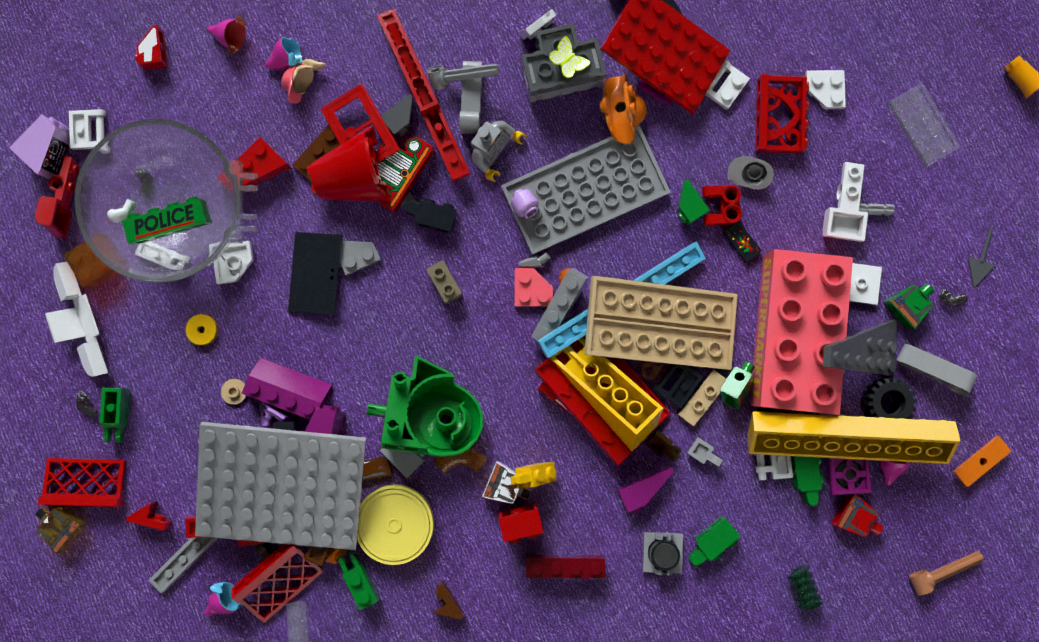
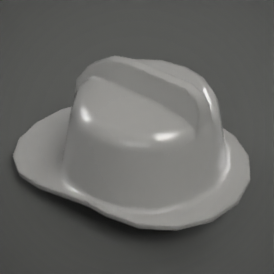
[727,156,774,190]

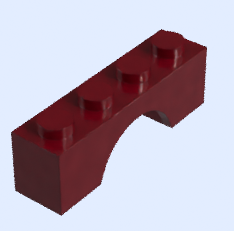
[526,554,605,579]

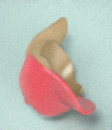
[281,59,326,104]

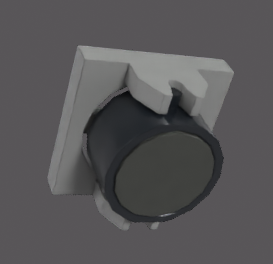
[642,532,683,575]

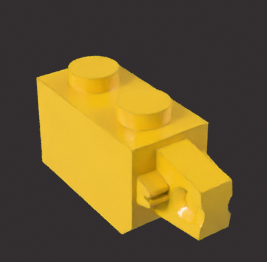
[510,462,557,488]

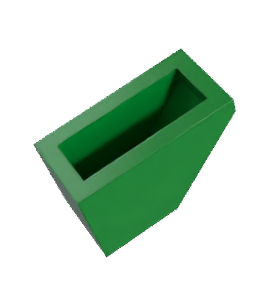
[677,179,709,226]

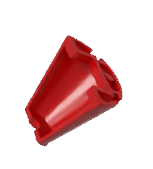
[307,126,391,202]

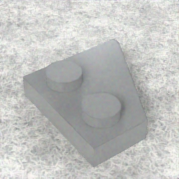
[340,241,381,275]

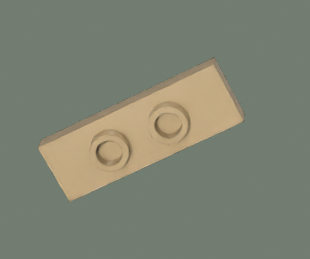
[678,369,726,426]

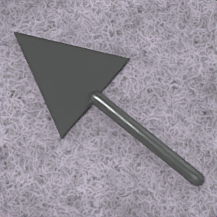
[968,227,995,288]

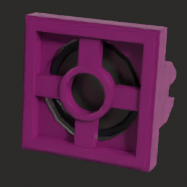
[828,458,871,495]

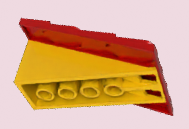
[535,335,670,467]

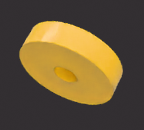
[186,314,218,345]

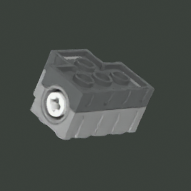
[521,23,606,103]

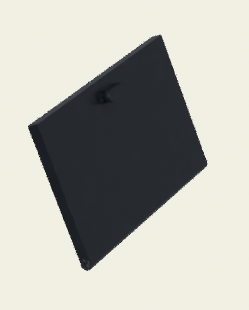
[288,231,343,315]

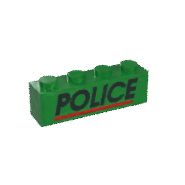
[122,197,212,245]

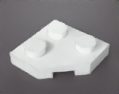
[519,9,556,40]
[805,70,846,109]
[211,241,254,285]

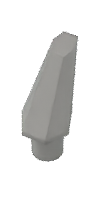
[519,253,550,268]

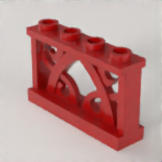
[755,74,809,154]

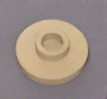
[221,379,247,404]

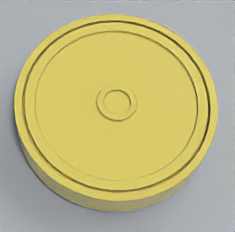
[357,484,434,565]

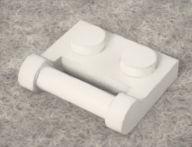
[706,60,750,110]
[69,109,107,150]

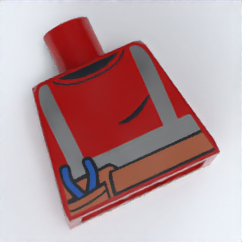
[831,494,883,537]

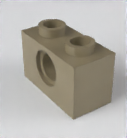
[426,260,463,305]

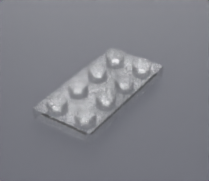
[887,83,961,167]

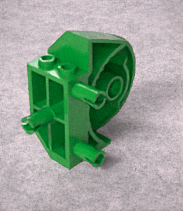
[367,355,483,457]

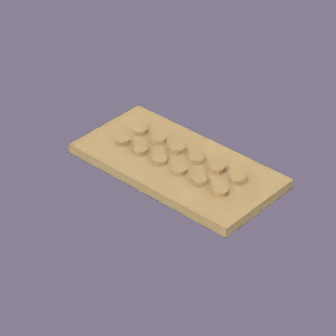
[584,276,737,370]

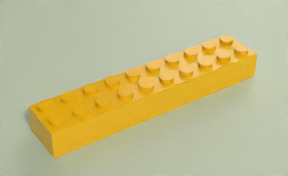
[747,411,960,464]

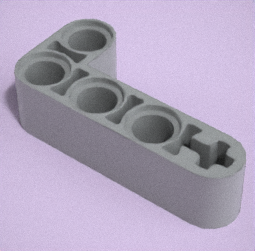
[459,61,482,134]
[896,344,978,396]

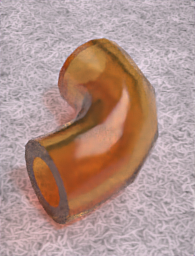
[433,447,488,474]

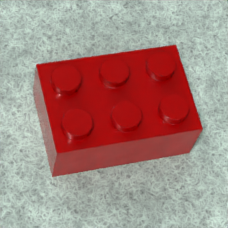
[498,502,544,544]

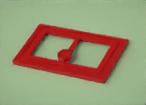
[321,83,400,164]

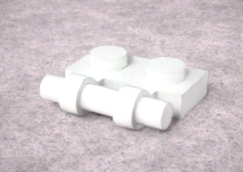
[754,454,793,480]

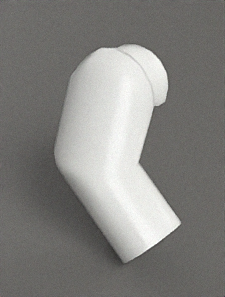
[107,199,137,222]

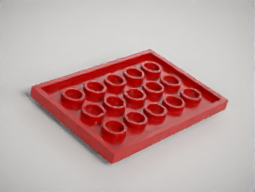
[600,0,731,114]

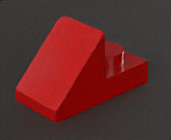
[126,501,172,531]

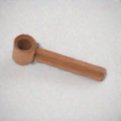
[909,551,984,596]

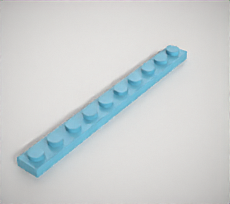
[537,242,706,358]

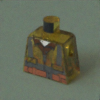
[35,506,88,554]

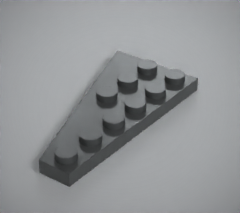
[823,319,897,376]

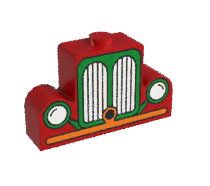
[374,137,435,214]

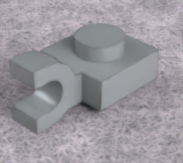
[687,437,723,467]

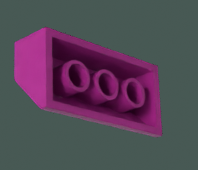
[241,358,332,420]

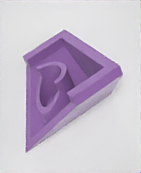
[259,401,292,429]

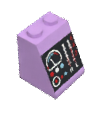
[10,114,70,179]

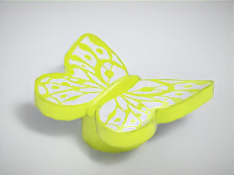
[549,36,590,78]

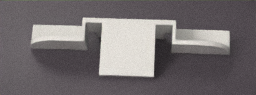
[45,261,108,377]

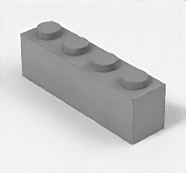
[531,268,589,340]

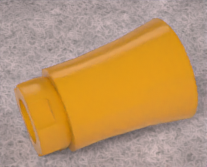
[1004,56,1039,99]

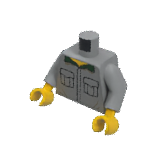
[471,121,527,182]

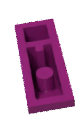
[617,466,674,514]

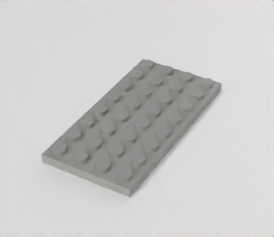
[501,125,671,255]

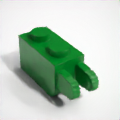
[99,388,130,443]
[791,456,824,506]
[689,516,741,566]
[338,551,380,610]

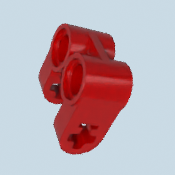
[702,185,742,226]

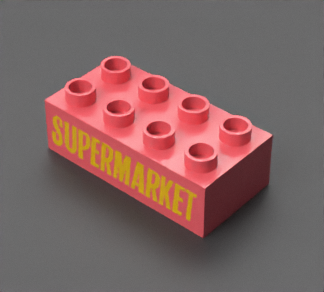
[750,249,853,415]

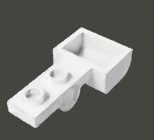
[823,162,868,242]

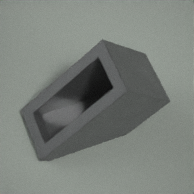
[381,94,414,139]

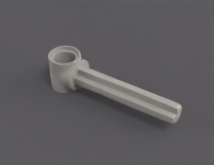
[427,64,500,90]

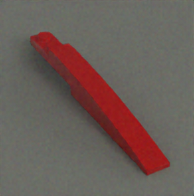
[377,8,471,182]

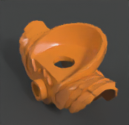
[600,73,647,144]

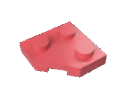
[515,268,553,307]

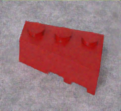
[219,137,292,195]

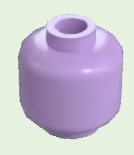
[511,189,539,218]

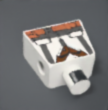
[482,461,531,504]

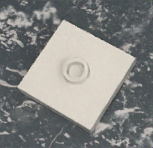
[849,263,882,305]

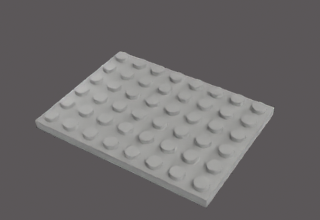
[195,422,366,550]

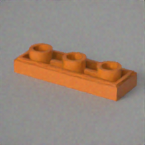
[952,436,1011,487]

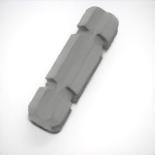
[859,203,894,215]

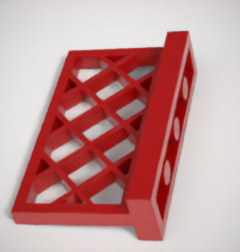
[38,458,126,508]
[231,544,324,623]

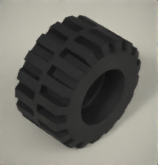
[861,378,917,419]

